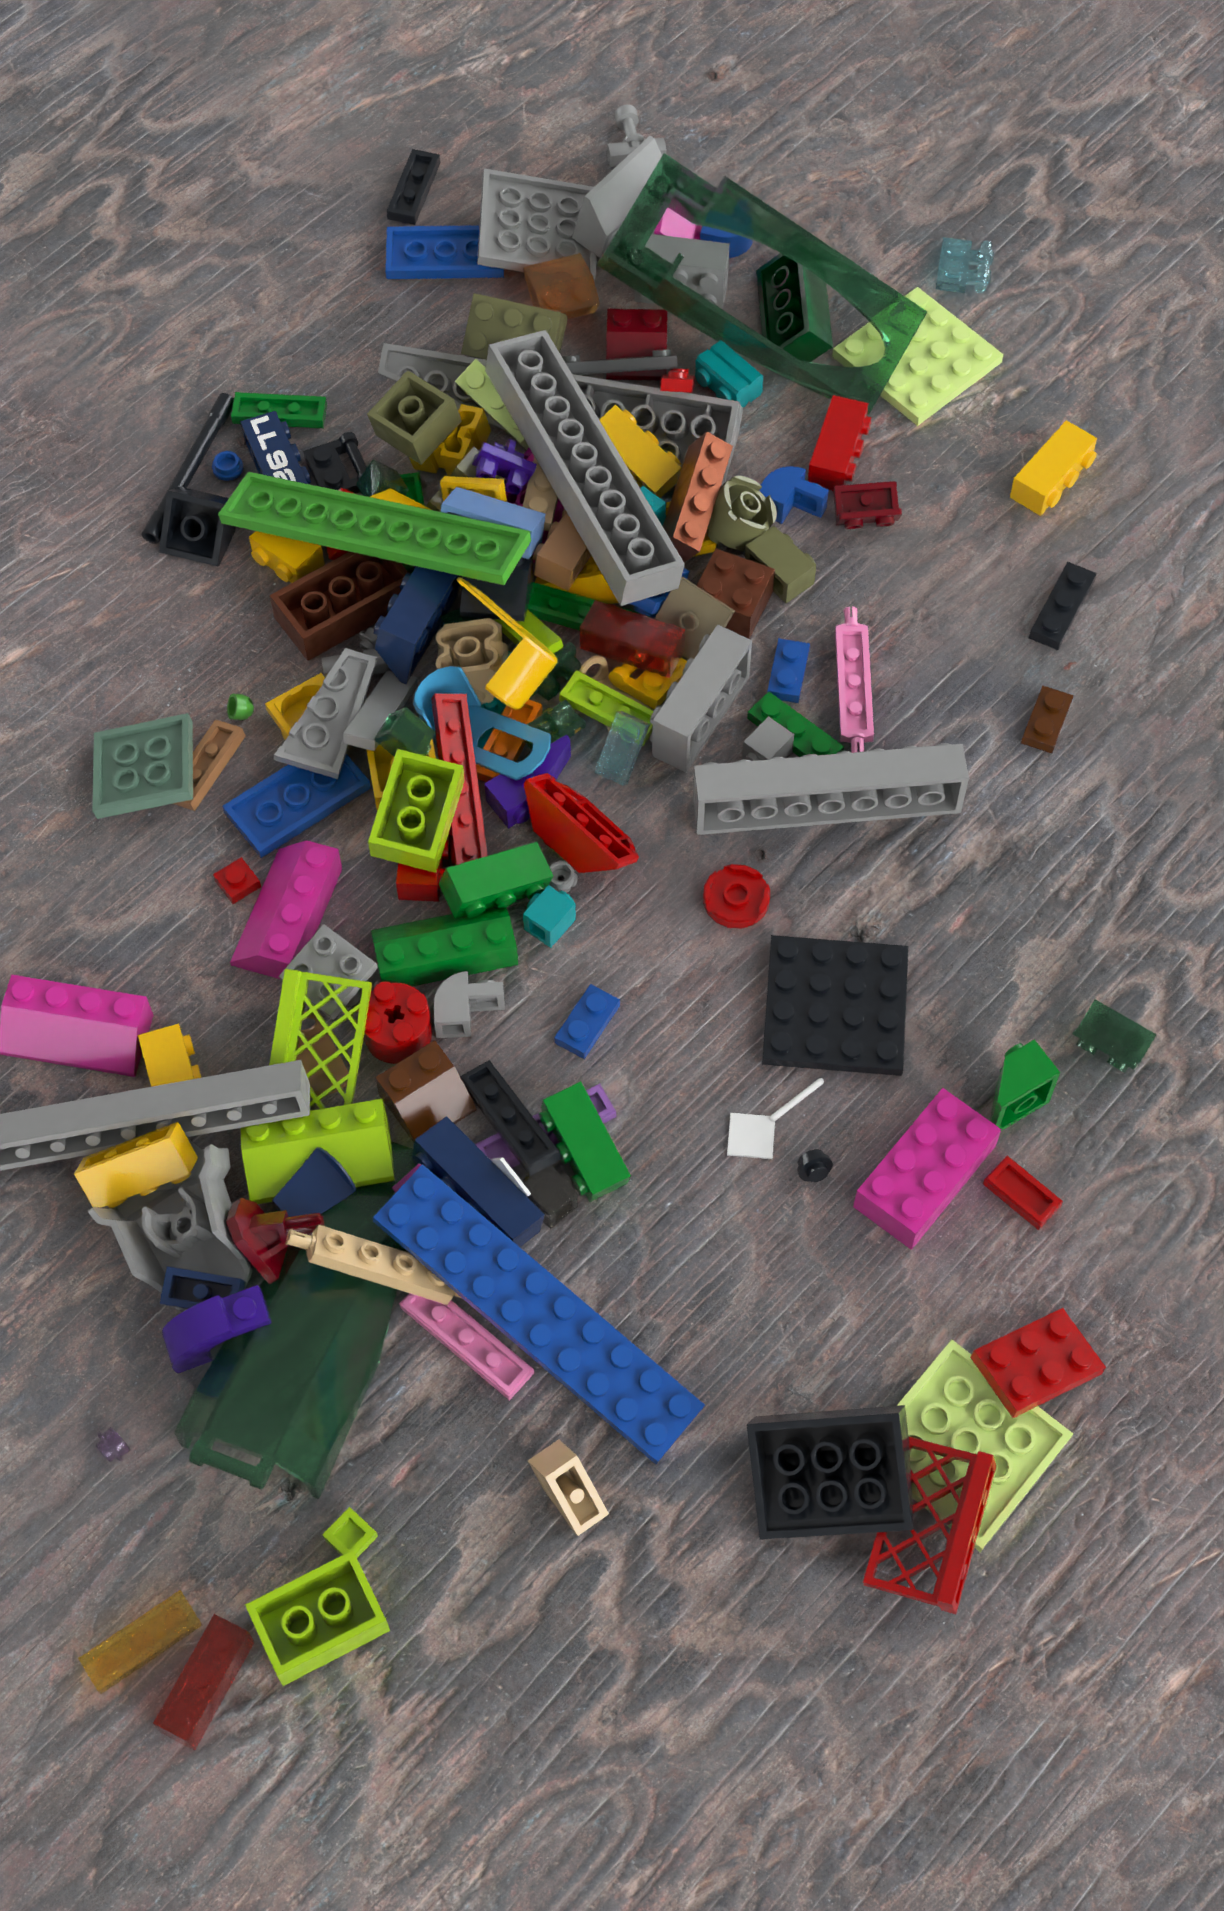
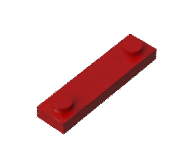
[660,368,695,393]

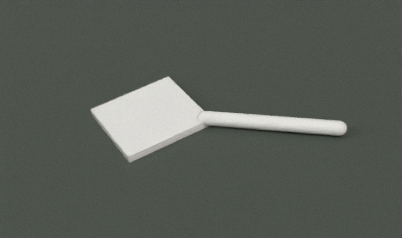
[727,1078,824,1159]

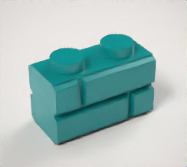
[695,340,764,408]

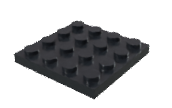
[762,935,909,1076]

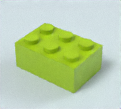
[368,749,464,873]
[245,1550,390,1686]

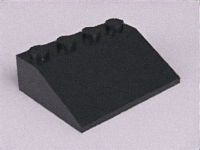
[747,1405,913,1540]

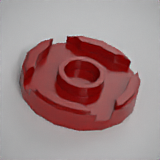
[703,864,770,929]

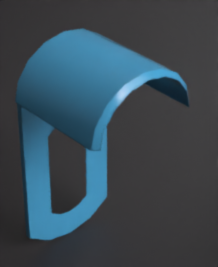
[413,666,551,780]

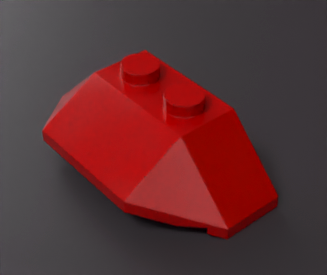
[523,773,639,873]

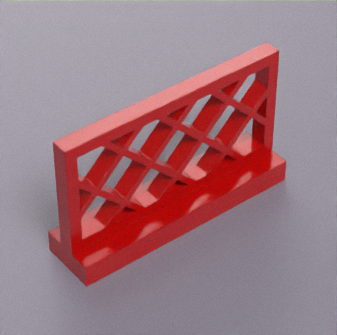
[863,1437,997,1614]

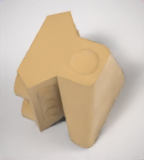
[436,618,508,704]

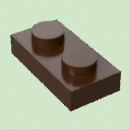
[1021,685,1074,753]

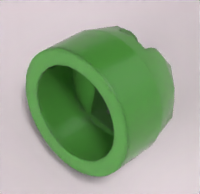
[227,694,254,720]

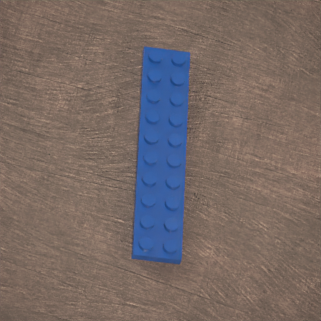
[373,1164,705,1464]

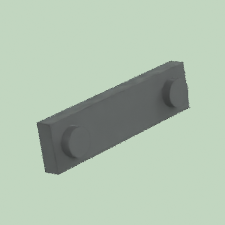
[562,349,678,375]

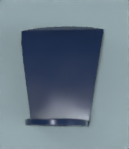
[272,1147,356,1217]

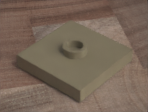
[647,577,735,659]

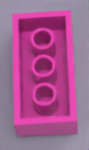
[853,1088,1001,1250]

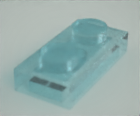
[594,711,650,786]

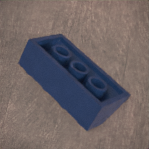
[373,566,462,684]

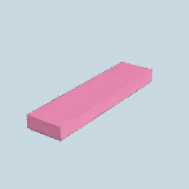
[399,1293,534,1401]

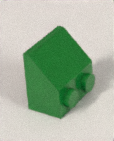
[990,1039,1060,1131]

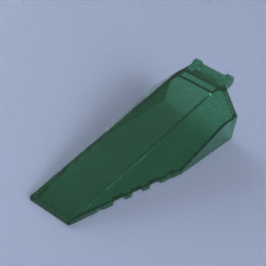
[174,1141,415,1499]

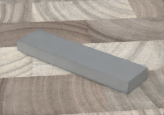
[343,670,418,751]

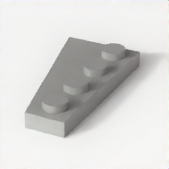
[274,648,377,779]

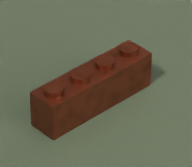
[663,432,733,563]

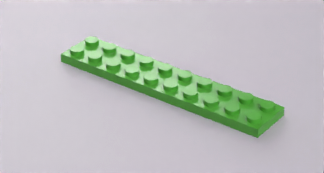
[218,472,531,585]

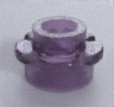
[96,1427,131,1462]

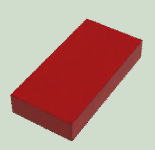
[983,1155,1063,1231]

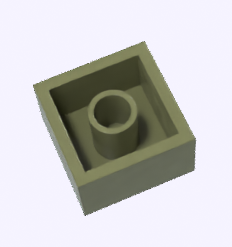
[367,370,462,465]

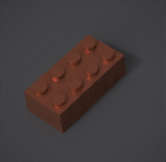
[270,551,408,661]

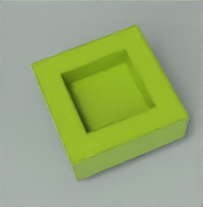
[322,1507,378,1558]

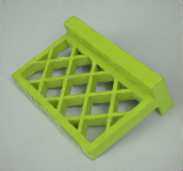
[269,969,372,1111]

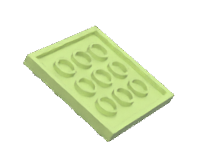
[832,287,1003,426]
[897,1339,1073,1552]

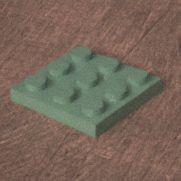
[92,713,193,819]

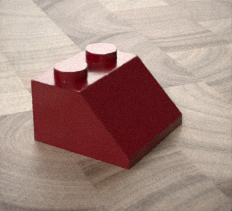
[606,309,668,380]

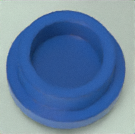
[212,451,243,481]

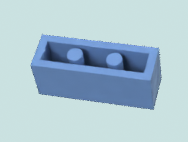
[441,487,546,559]

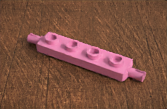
[835,607,874,753]

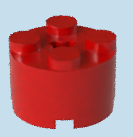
[363,981,432,1064]

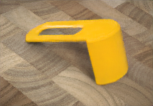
[457,577,558,710]

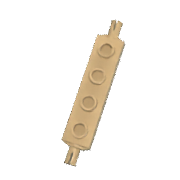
[285,1225,461,1305]

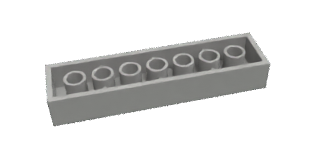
[693,743,969,835]

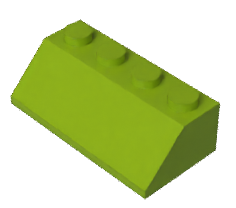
[240,1099,395,1204]

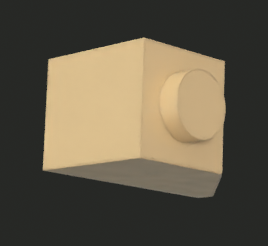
[528,1439,609,1536]

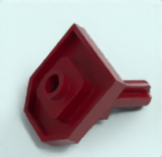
[226,1198,324,1284]

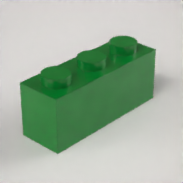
[439,842,554,919]
[539,1081,631,1202]

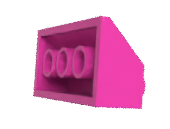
[230,840,342,979]
[0,974,154,1077]

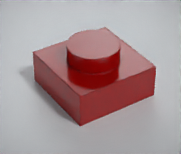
[213,857,261,904]

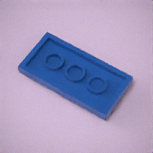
[385,225,504,279]
[222,754,371,858]

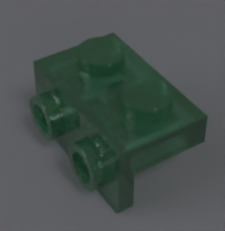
[1072,999,1157,1073]

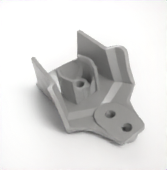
[88,1137,252,1311]

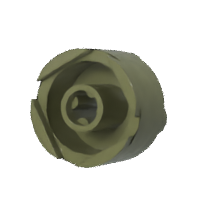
[707,476,777,552]

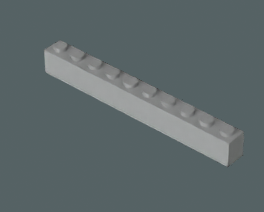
[0,1060,310,1171]

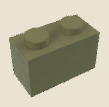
[745,526,816,604]

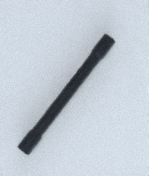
[142,393,234,544]

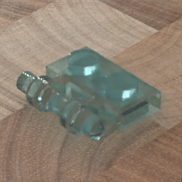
[935,237,994,293]

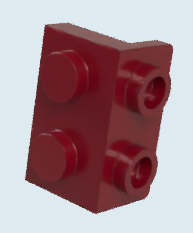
[833,481,902,529]

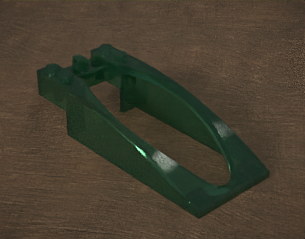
[596,153,927,415]

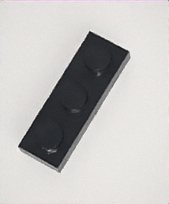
[387,149,441,225]
[1029,562,1097,650]

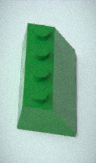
[371,906,518,987]

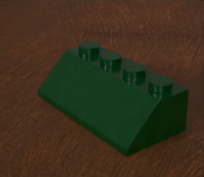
[756,239,833,364]

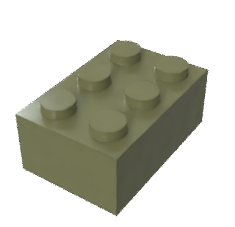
[461,293,568,360]

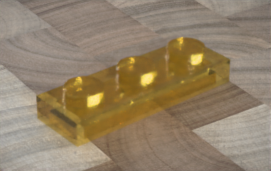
[78,1590,203,1694]

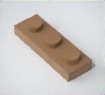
[173,719,246,811]

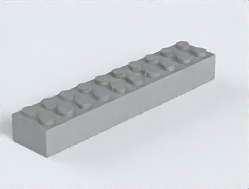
[485,330,685,606]

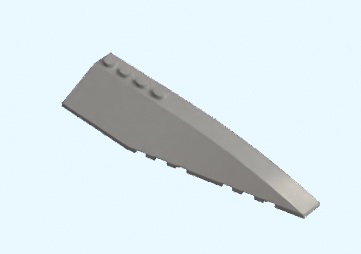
[378,343,743,487]

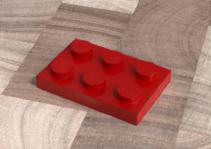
[970,1308,1106,1418]

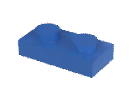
[767,638,810,703]
[554,984,620,1059]

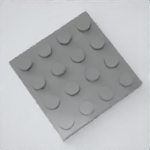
[477,168,596,283]

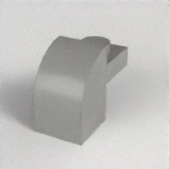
[434,971,505,1038]

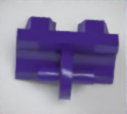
[472,438,537,495]

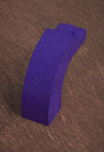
[162,1285,272,1374]

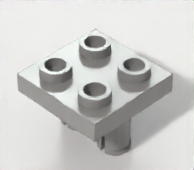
[279,924,378,1020]

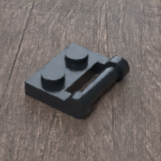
[303,432,377,493]

